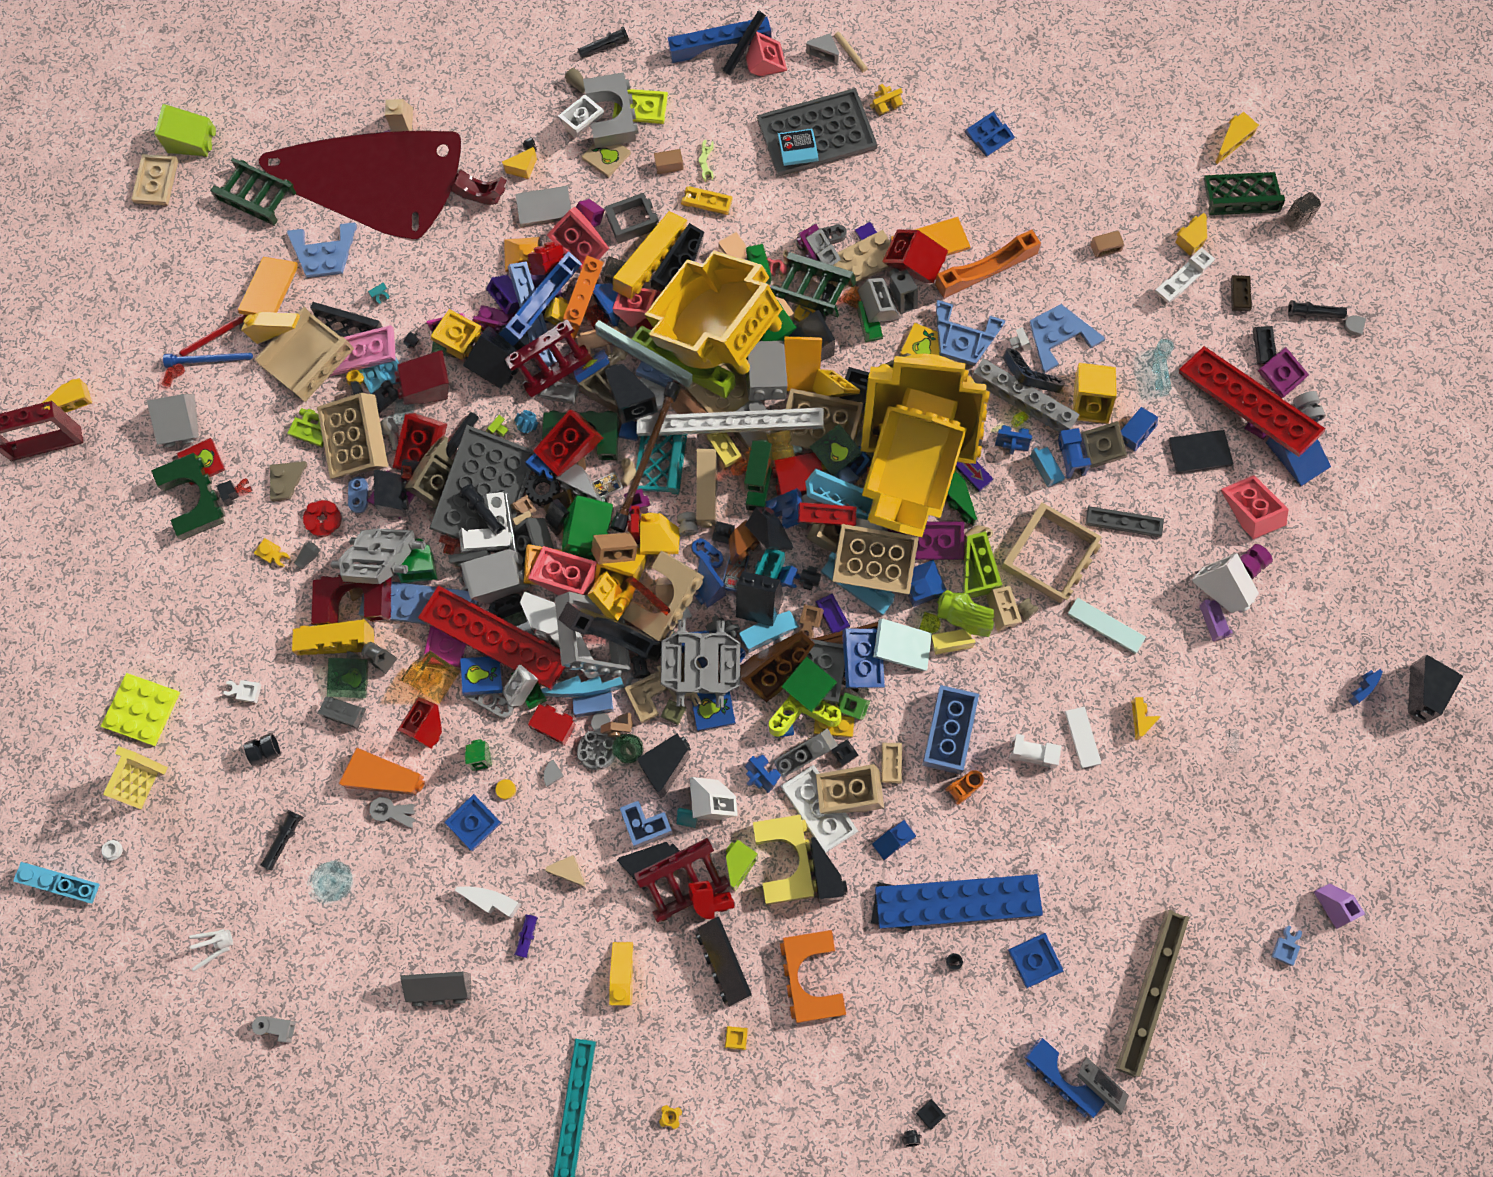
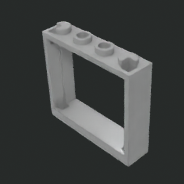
[555,592,631,677]

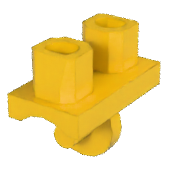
[870,84,903,116]

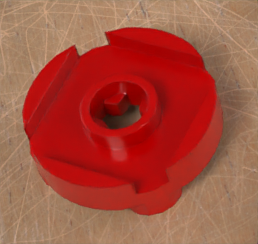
[303,500,342,537]

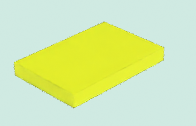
[612,89,668,124]

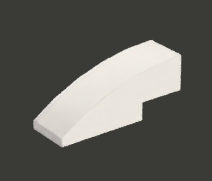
[455,886,521,918]

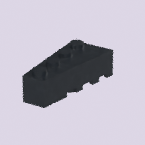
[651,223,705,292]

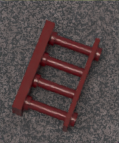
[505,319,593,398]
[634,837,731,923]

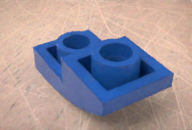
[1348,669,1383,706]

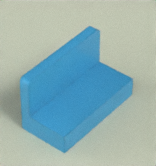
[1030,447,1065,487]

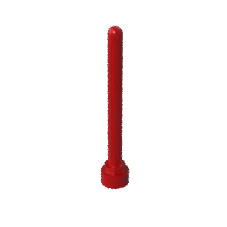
[179,314,248,357]

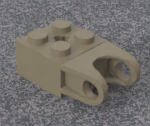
[405,436,454,509]

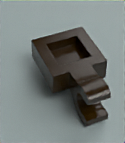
[543,489,574,512]

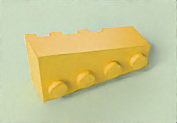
[292,619,374,656]

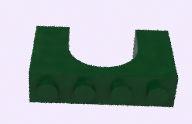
[542,410,619,460]
[744,440,772,511]
[151,453,225,541]

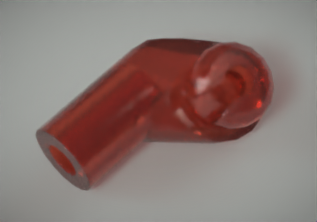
[161,364,185,387]

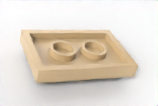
[131,154,178,206]

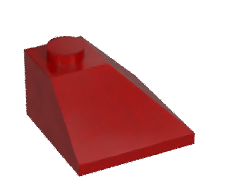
[397,697,442,749]

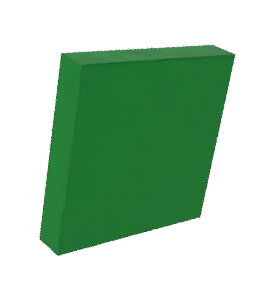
[782,657,837,713]

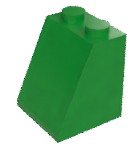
[562,495,613,561]

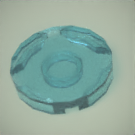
[312,860,353,901]

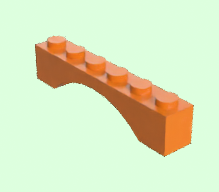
[935,229,1041,299]

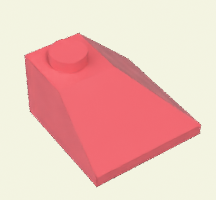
[746,32,787,76]

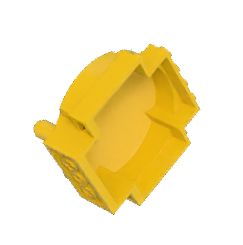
[645,250,782,374]
[861,354,990,473]

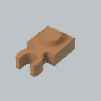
[799,604,824,639]

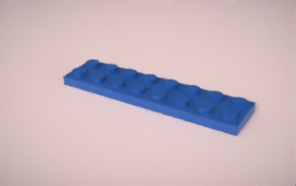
[875,874,1043,929]

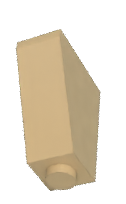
[385,99,413,132]

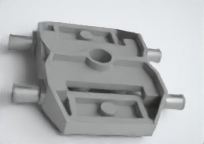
[331,528,426,584]
[661,619,740,708]

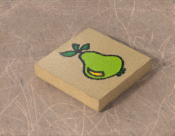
[582,144,631,178]

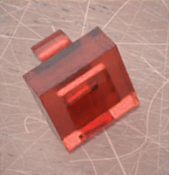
[439,535,461,555]

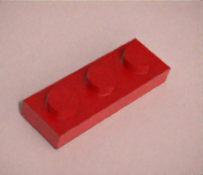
[798,502,857,526]

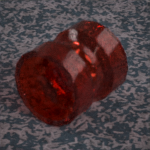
[584,304,609,330]

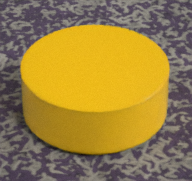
[495,779,516,800]

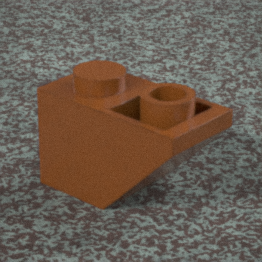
[729,520,760,565]

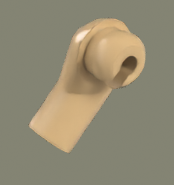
[620,458,636,487]

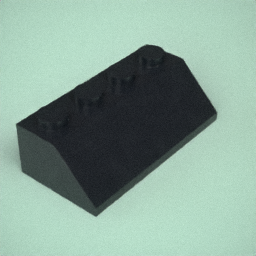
[695,916,753,1007]

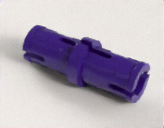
[514,914,538,958]

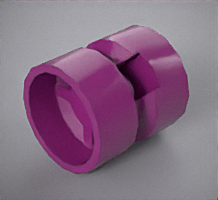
[1240,544,1273,580]

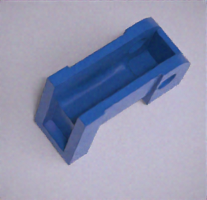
[1058,428,1091,479]

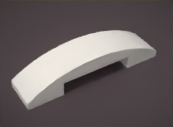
[1155,248,1215,303]

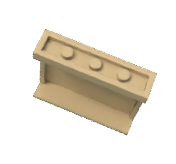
[255,307,354,402]

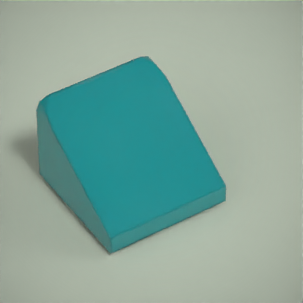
[676,808,698,828]

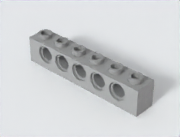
[972,358,1080,433]

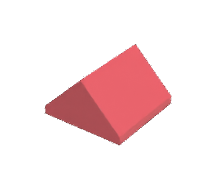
[613,288,657,328]

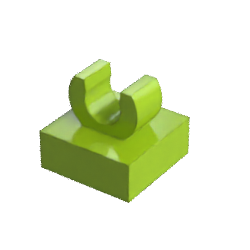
[486,415,508,437]

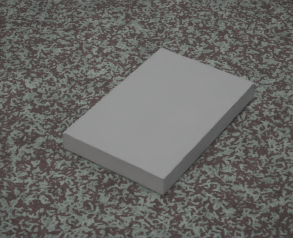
[516,186,571,227]

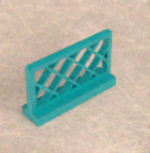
[636,434,687,495]

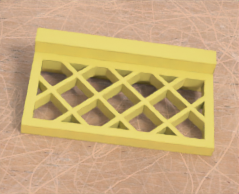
[103,746,168,809]

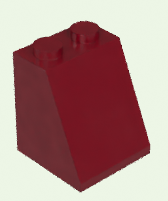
[394,350,449,405]

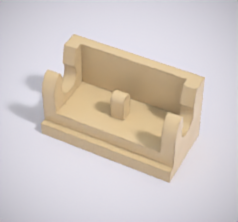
[986,586,1022,632]

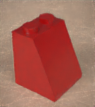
[882,229,949,283]

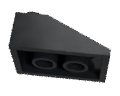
[810,837,848,904]

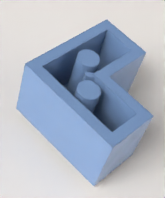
[620,801,673,849]

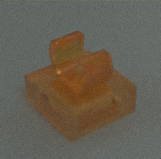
[843,286,861,309]

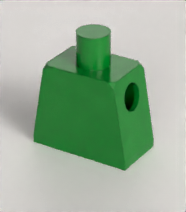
[397,538,437,583]

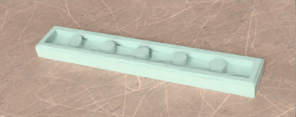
[595,320,692,387]

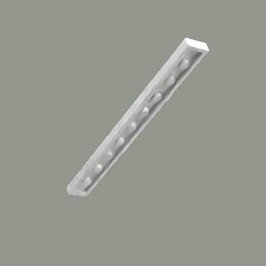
[637,408,824,436]

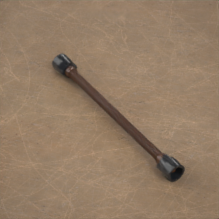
[610,382,681,533]

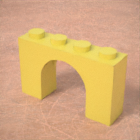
[753,815,817,905]

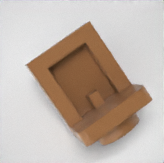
[601,713,633,738]

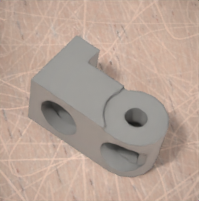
[252,1016,296,1043]

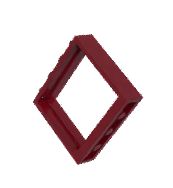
[0,400,84,461]

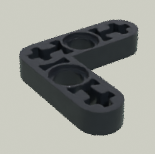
[1002,348,1065,393]

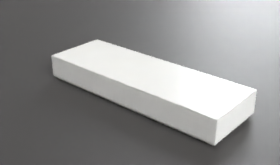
[1065,707,1102,769]

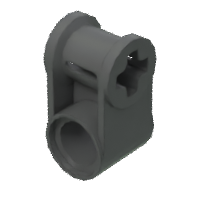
[362,642,398,674]

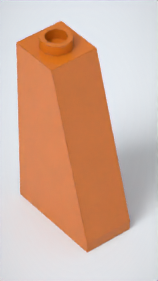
[339,747,425,795]

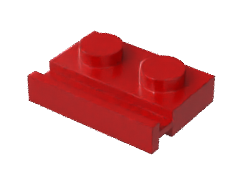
[627,506,641,544]

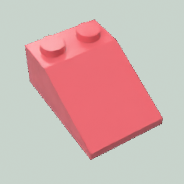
[547,207,610,269]
[1221,475,1289,539]
[529,546,597,596]

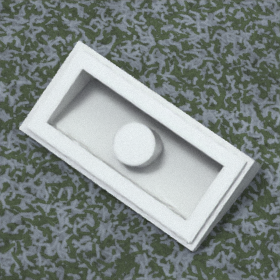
[502,665,538,706]

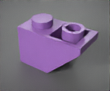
[1314,884,1365,929]

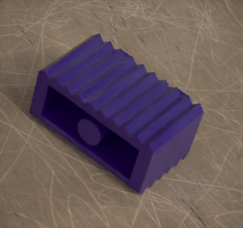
[486,275,520,314]

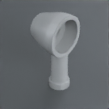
[380,416,398,451]

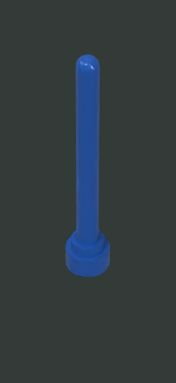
[163,353,253,368]

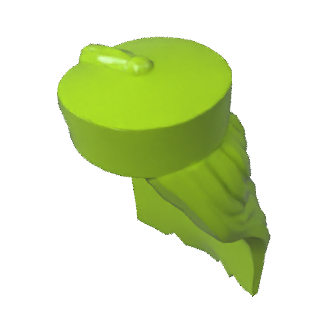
[937,590,994,637]

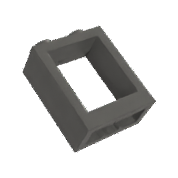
[604,193,659,244]

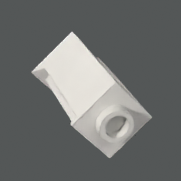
[459,527,512,553]

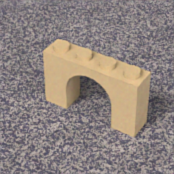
[622,551,704,641]

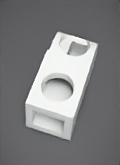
[483,492,507,528]

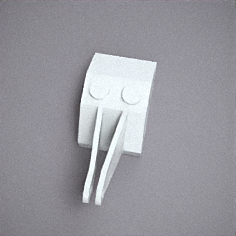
[520,592,599,679]

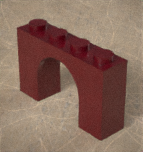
[311,574,392,626]

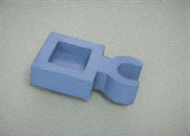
[1271,926,1302,966]

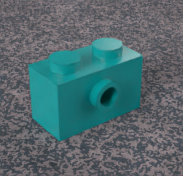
[755,549,786,579]

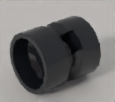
[244,733,281,766]

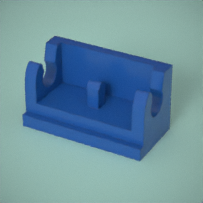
[1121,407,1158,452]

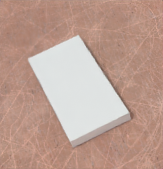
[781,765,858,853]

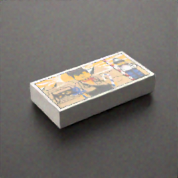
[593,472,623,497]

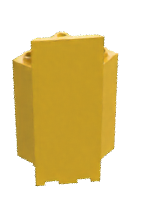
[862,387,967,537]

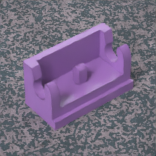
[1200,599,1233,642]

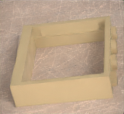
[1001,502,1102,603]

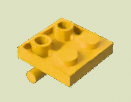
[588,572,635,621]

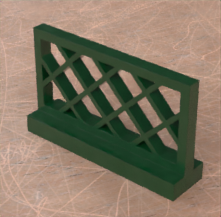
[1204,172,1285,216]

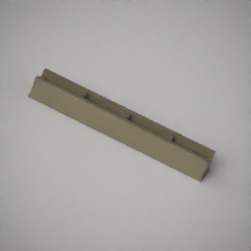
[1115,910,1190,1078]

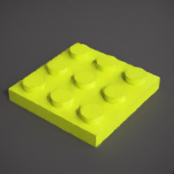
[101,673,180,746]

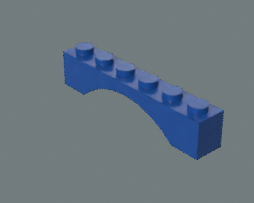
[667,16,772,63]
[499,251,582,346]

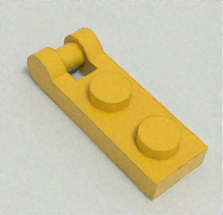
[681,186,733,215]

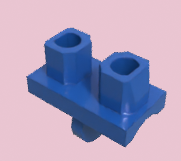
[995,425,1032,455]
[745,754,781,793]

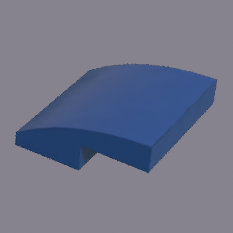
[964,111,1015,156]

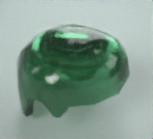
[612,734,644,764]

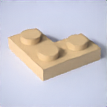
[625,671,668,724]

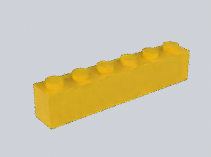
[613,211,687,299]

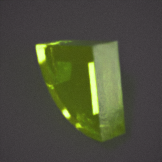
[1011,411,1029,428]

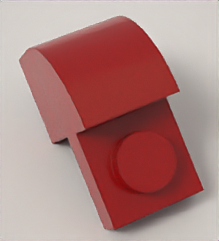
[688,880,735,919]

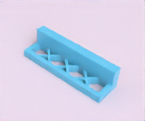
[805,469,873,520]
[821,552,895,616]

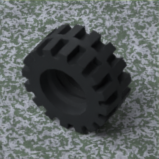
[525,473,560,506]

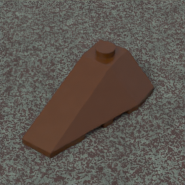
[740,631,815,703]

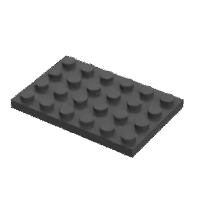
[757,88,878,177]
[429,425,535,553]

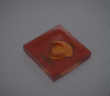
[626,576,670,616]

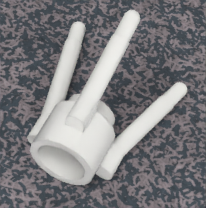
[189,929,233,971]

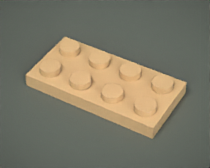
[830,230,891,290]

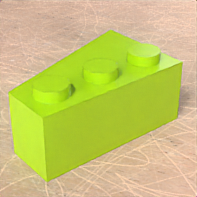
[963,532,1002,598]

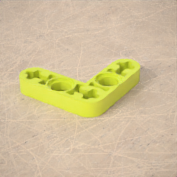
[769,695,841,737]

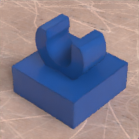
[778,565,800,588]

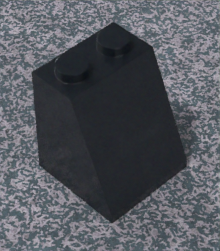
[788,310,835,361]
[463,326,518,389]
[605,364,658,424]
[736,571,784,626]
[1408,655,1463,723]
[637,733,691,798]

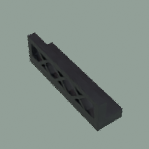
[310,302,383,337]

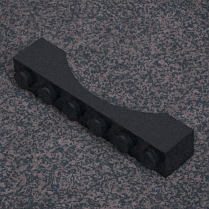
[558,602,661,662]

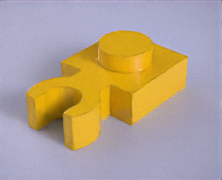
[254,538,290,567]

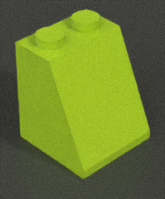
[154,104,216,157]

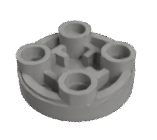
[577,731,617,770]

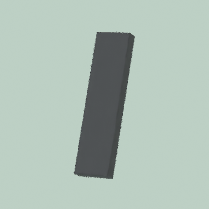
[1085,506,1164,538]

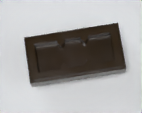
[1230,275,1252,311]

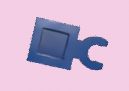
[525,453,553,482]

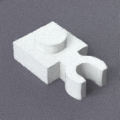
[223,680,262,703]

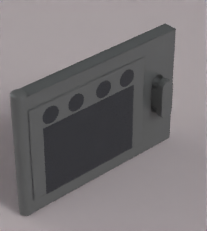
[1077,1057,1129,1115]

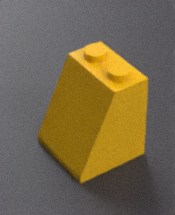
[1072,363,1117,424]
[594,547,648,596]

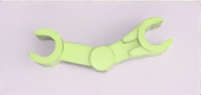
[699,139,714,182]

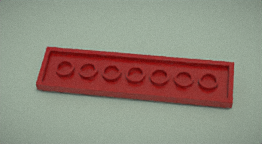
[1179,346,1326,457]
[418,585,565,690]

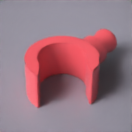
[767,258,787,277]

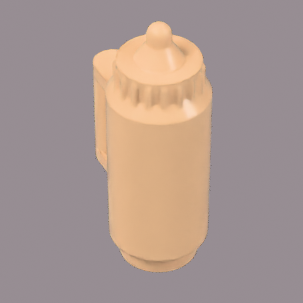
[576,326,626,357]

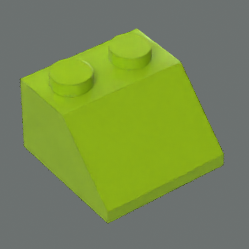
[725,839,758,892]

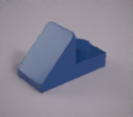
[872,820,916,860]

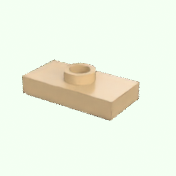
[881,743,902,784]

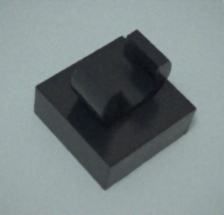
[712,521,735,544]
[831,739,859,767]

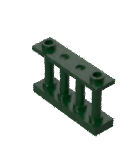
[210,157,296,226]
[771,252,857,318]

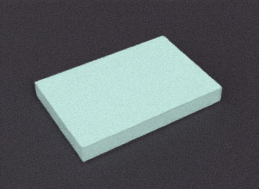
[873,619,932,671]

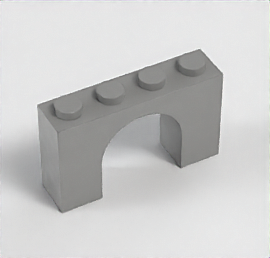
[583,72,639,148]

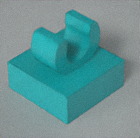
[368,282,389,304]

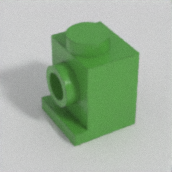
[838,693,870,720]

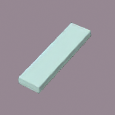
[1067,597,1146,654]

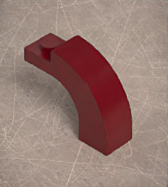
[450,169,507,205]

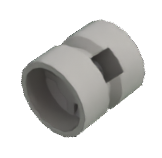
[1293,391,1326,422]

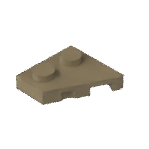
[270,461,307,501]

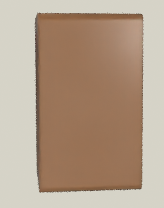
[654,149,684,174]
[1090,230,1125,258]

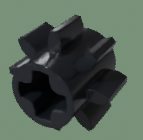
[799,565,822,591]

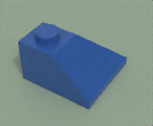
[592,283,620,327]
[695,555,726,608]
[907,560,947,607]

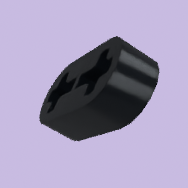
[489,593,523,619]

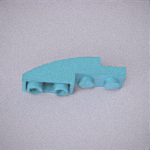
[13,862,100,904]

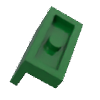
[857,301,883,342]

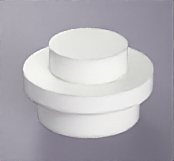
[101,840,123,861]

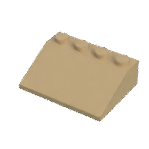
[777,389,865,457]
[317,393,388,479]
[832,524,919,595]

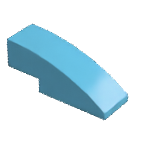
[739,611,799,653]

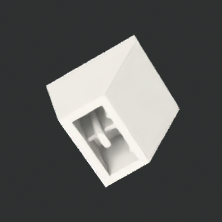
[690,777,738,820]

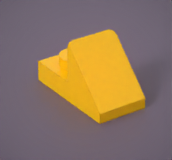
[1131,697,1161,740]

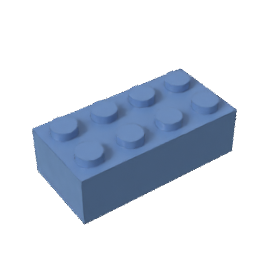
[922,685,979,775]

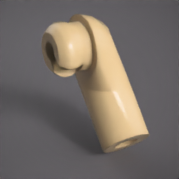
[964,525,993,539]

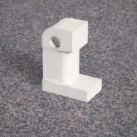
[1009,734,1062,768]

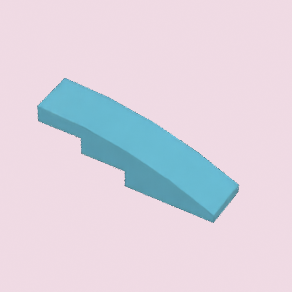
[541,676,624,698]

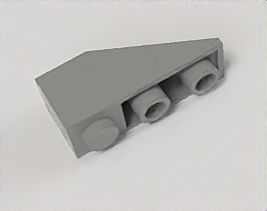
[556,464,602,501]
[773,729,838,778]

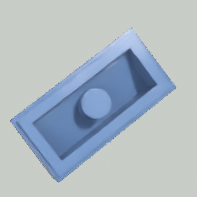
[573,692,614,718]

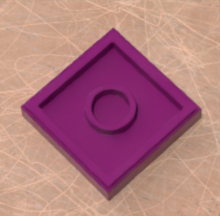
[1257,347,1309,398]

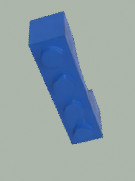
[1024,1038,1106,1118]

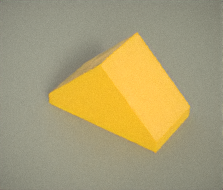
[502,147,537,179]

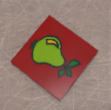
[177,438,226,486]

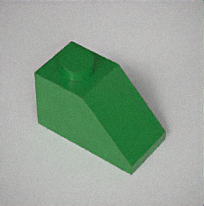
[465,739,492,771]

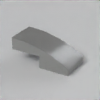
[806,228,841,265]

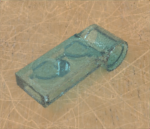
[1152,339,1174,396]

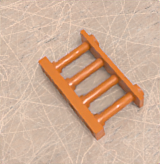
[563,255,604,340]

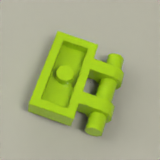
[287,408,324,448]

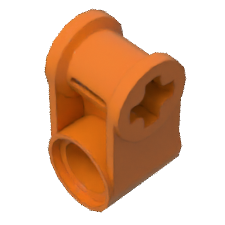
[945,770,984,806]

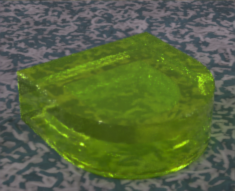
[919,612,941,634]

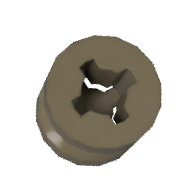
[1017,598,1039,622]

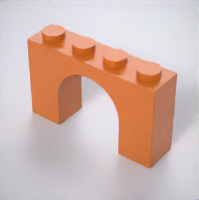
[780,930,846,1023]

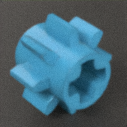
[514,410,539,433]

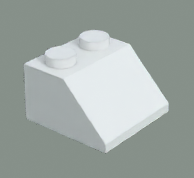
[558,95,604,138]

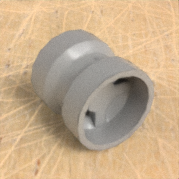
[677,512,698,536]

